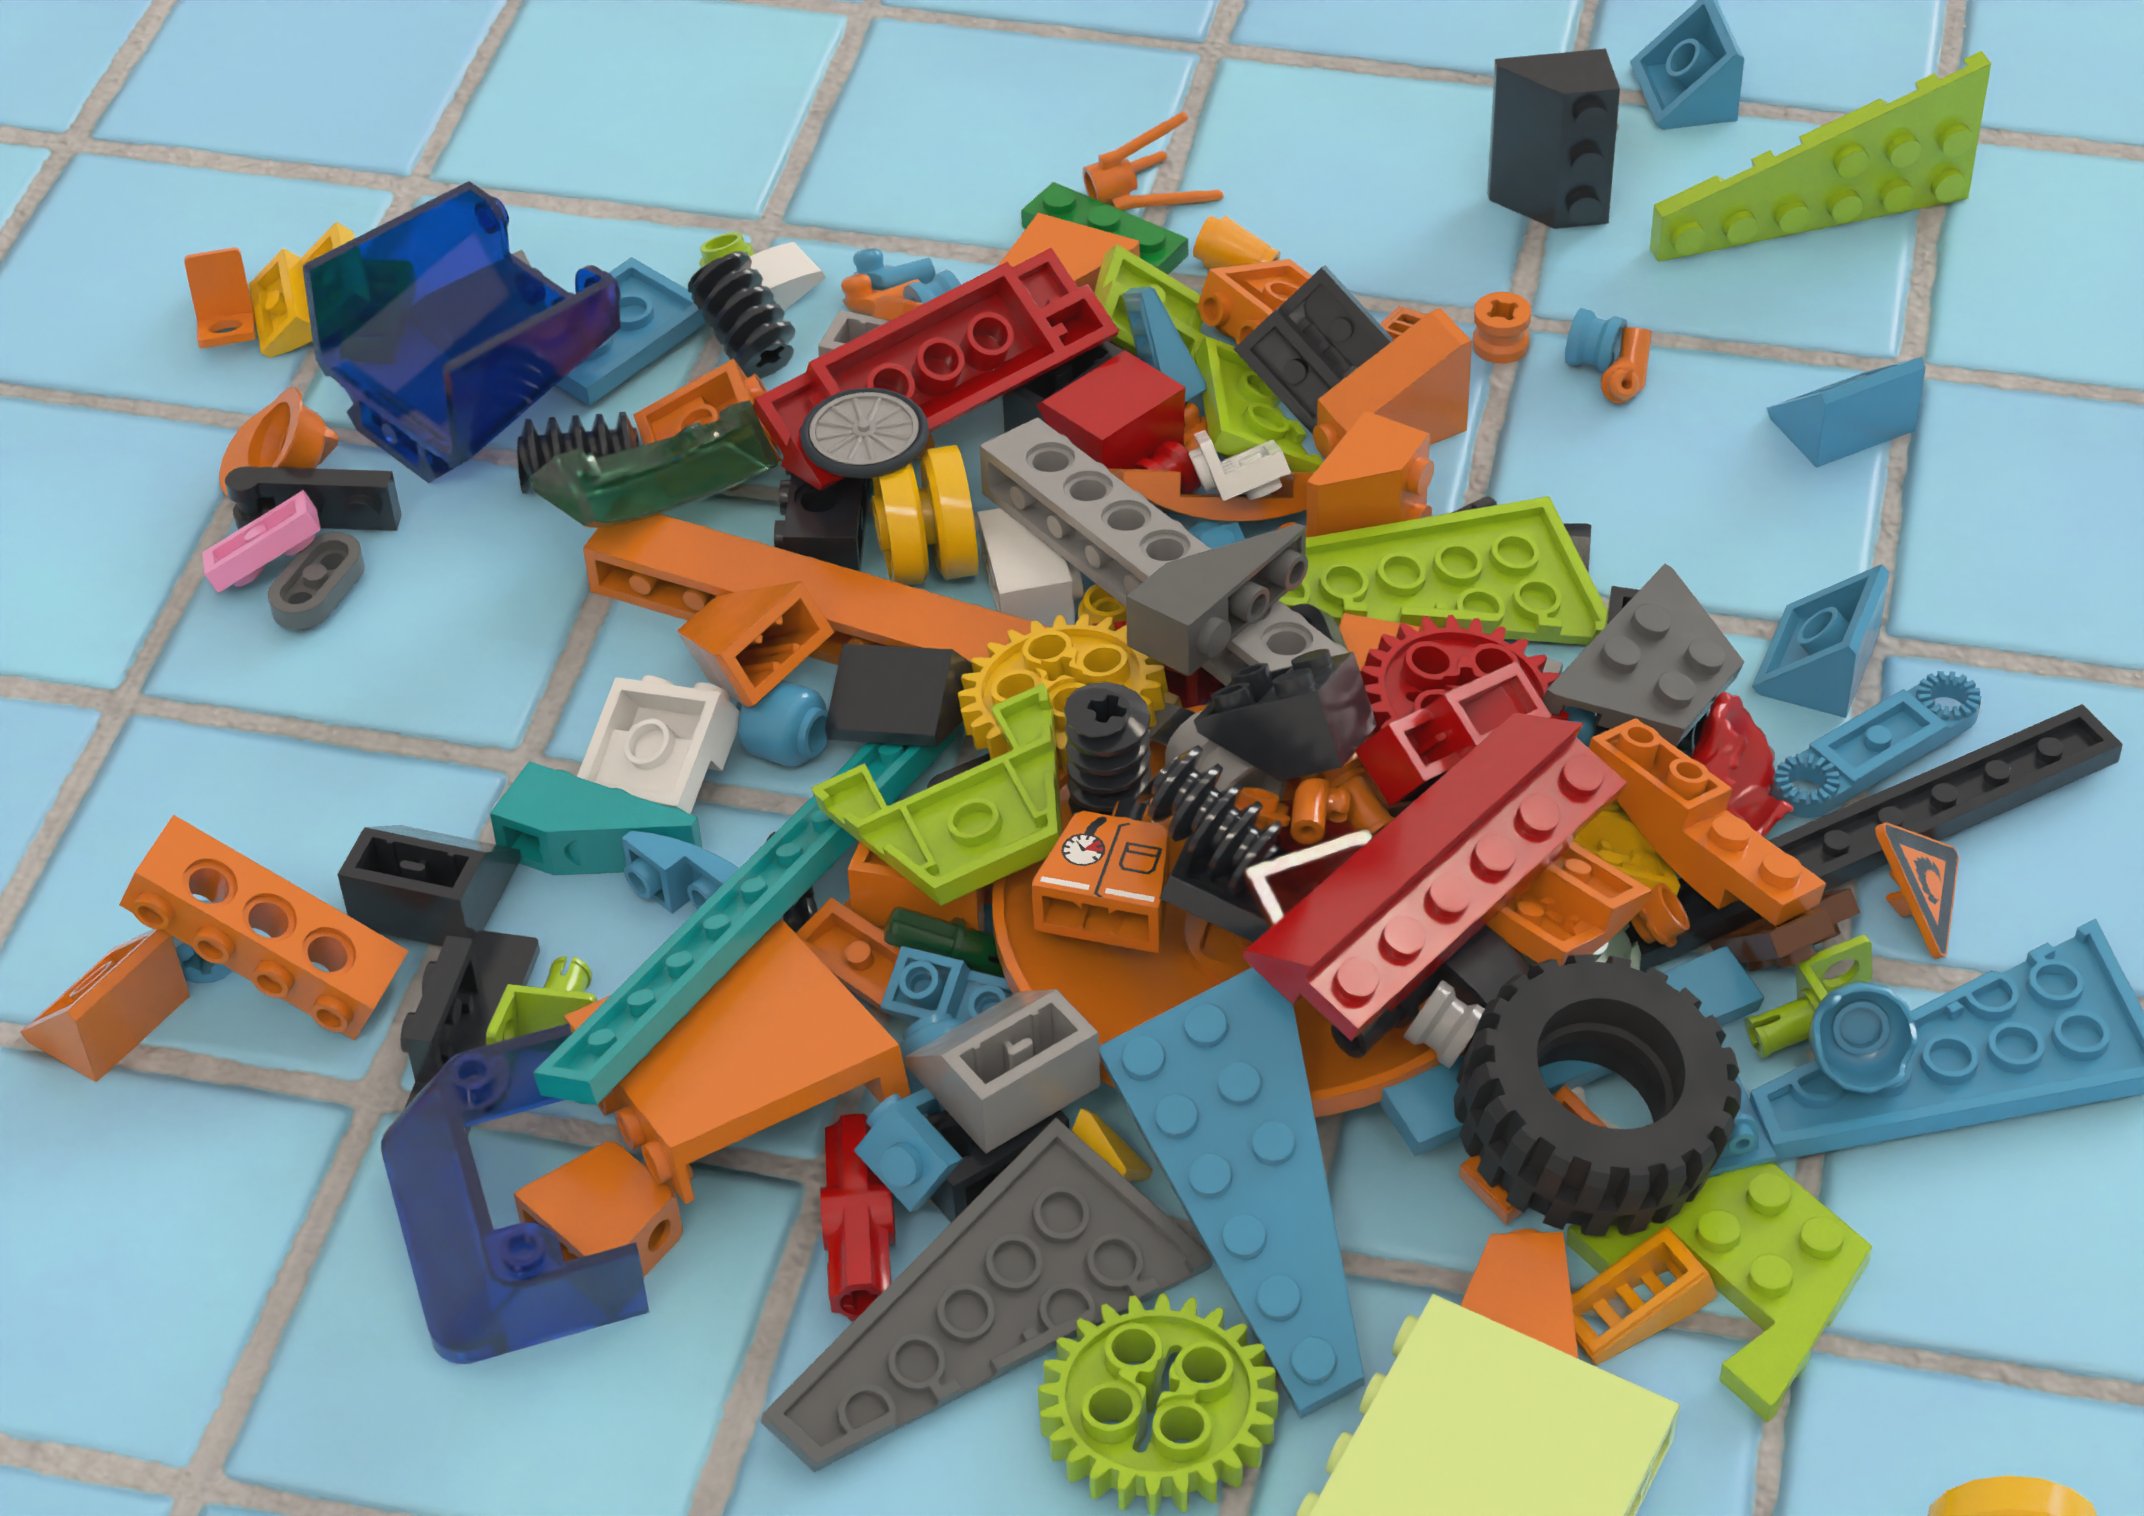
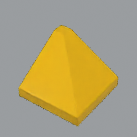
[1071,1109,1153,1181]

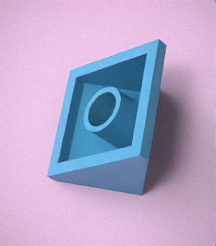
[1630,0,1744,130]
[1767,356,1926,468]
[1752,564,1890,718]

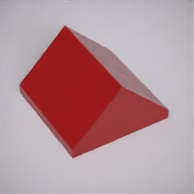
[1036,350,1186,469]

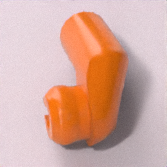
[841,273,921,317]
[1601,327,1652,403]
[1290,778,1351,844]

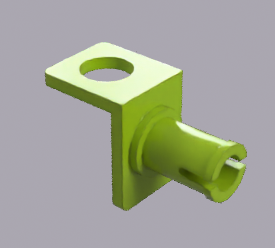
[1744,935,1872,1059]
[486,956,597,1084]

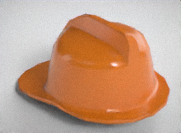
[219,387,338,496]

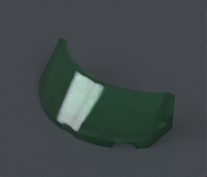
[529,400,778,528]

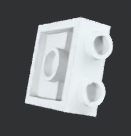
[577,675,740,814]

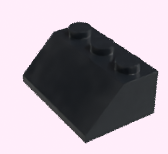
[1487,48,1620,229]

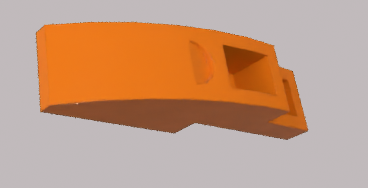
[1589,718,1826,926]

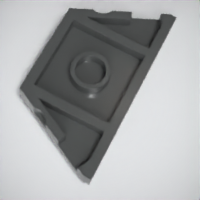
[1542,564,1744,746]

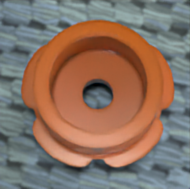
[1631,883,1690,947]

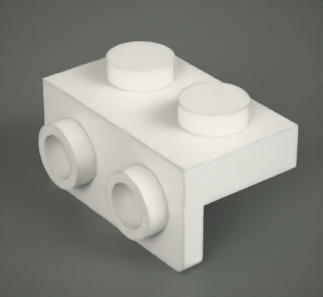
[1188,430,1291,501]

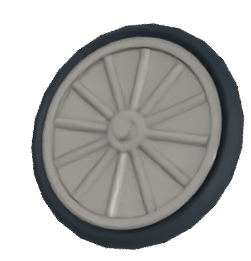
[800,388,929,479]

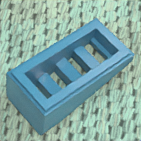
[1122,287,1207,402]

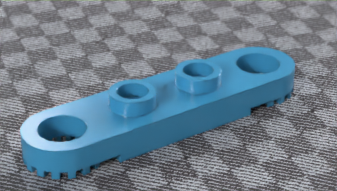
[1772,671,1982,818]

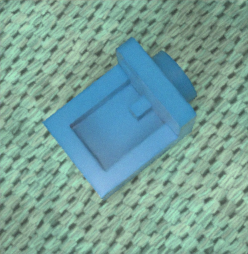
[854,1088,963,1212]

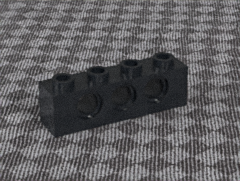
[774,469,871,572]

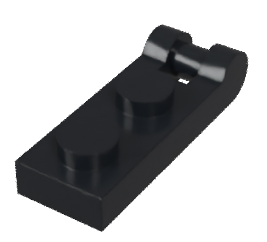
[225,466,402,531]

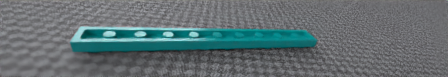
[533,732,955,1105]

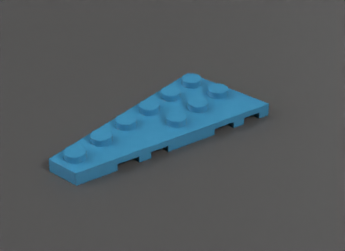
[1750,918,2144,1162]
[1099,967,1365,1419]

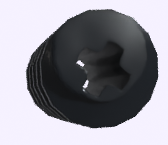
[688,251,796,379]
[517,412,642,494]
[1064,682,1151,816]
[1136,745,1284,898]

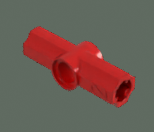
[820,1113,896,1322]

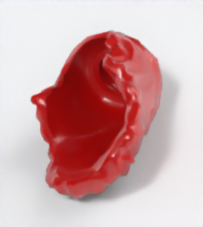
[1690,692,1794,837]

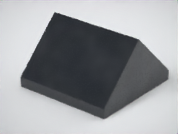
[825,644,974,747]

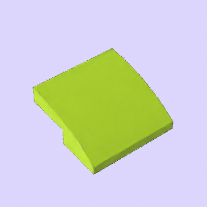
[1094,244,1206,366]

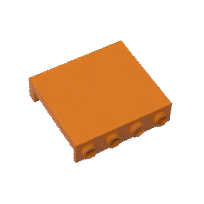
[564,920,911,1204]

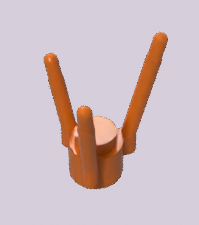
[1082,112,1224,211]

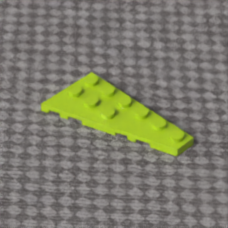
[1650,51,1991,262]
[1279,496,1607,645]

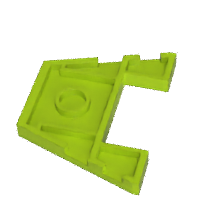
[811,683,1062,906]
[1566,1162,1872,1423]

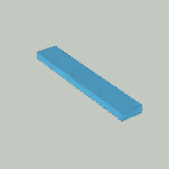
[1379,946,1765,1156]

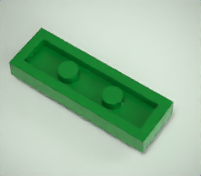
[1021,182,1189,275]

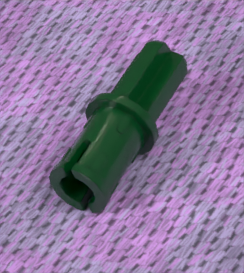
[884,906,1005,979]

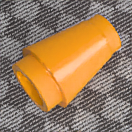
[1193,216,1280,269]

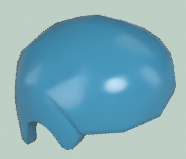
[1809,981,1918,1094]

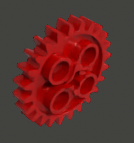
[1361,615,1569,733]

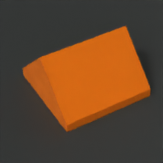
[20,929,190,1083]

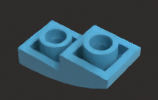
[622,831,739,914]
[880,946,1013,1024]

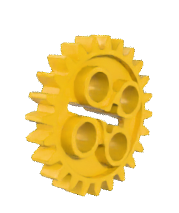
[958,614,1168,772]

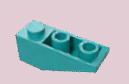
[490,761,703,876]

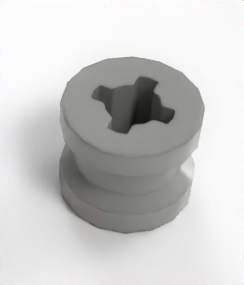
[1403,980,1485,1069]

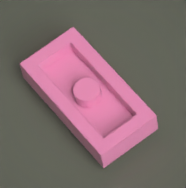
[202,490,321,593]

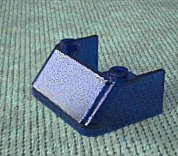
[381,1023,649,1364]

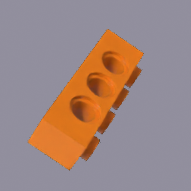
[119,815,409,1040]

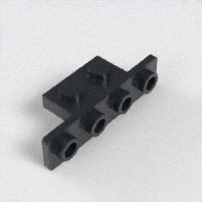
[395,930,540,1152]

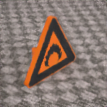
[1875,822,1959,959]

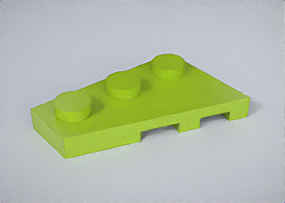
[1195,336,1323,472]

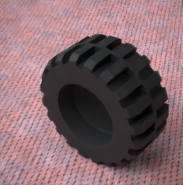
[1454,954,1742,1236]

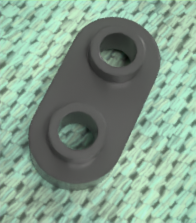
[268,532,365,630]

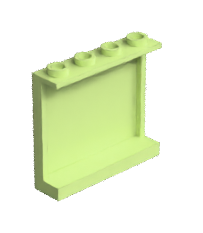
[1296,1294,1680,1516]

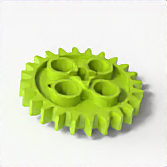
[1038,1293,1278,1515]

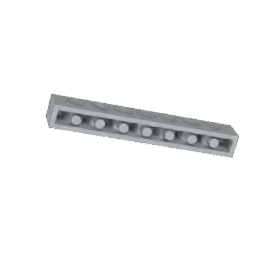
[980,417,1348,686]

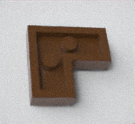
[1709,888,1860,972]

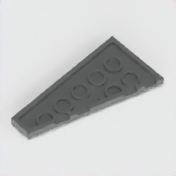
[761,1118,1213,1472]

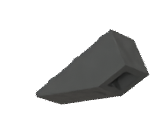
[1126,524,1308,676]

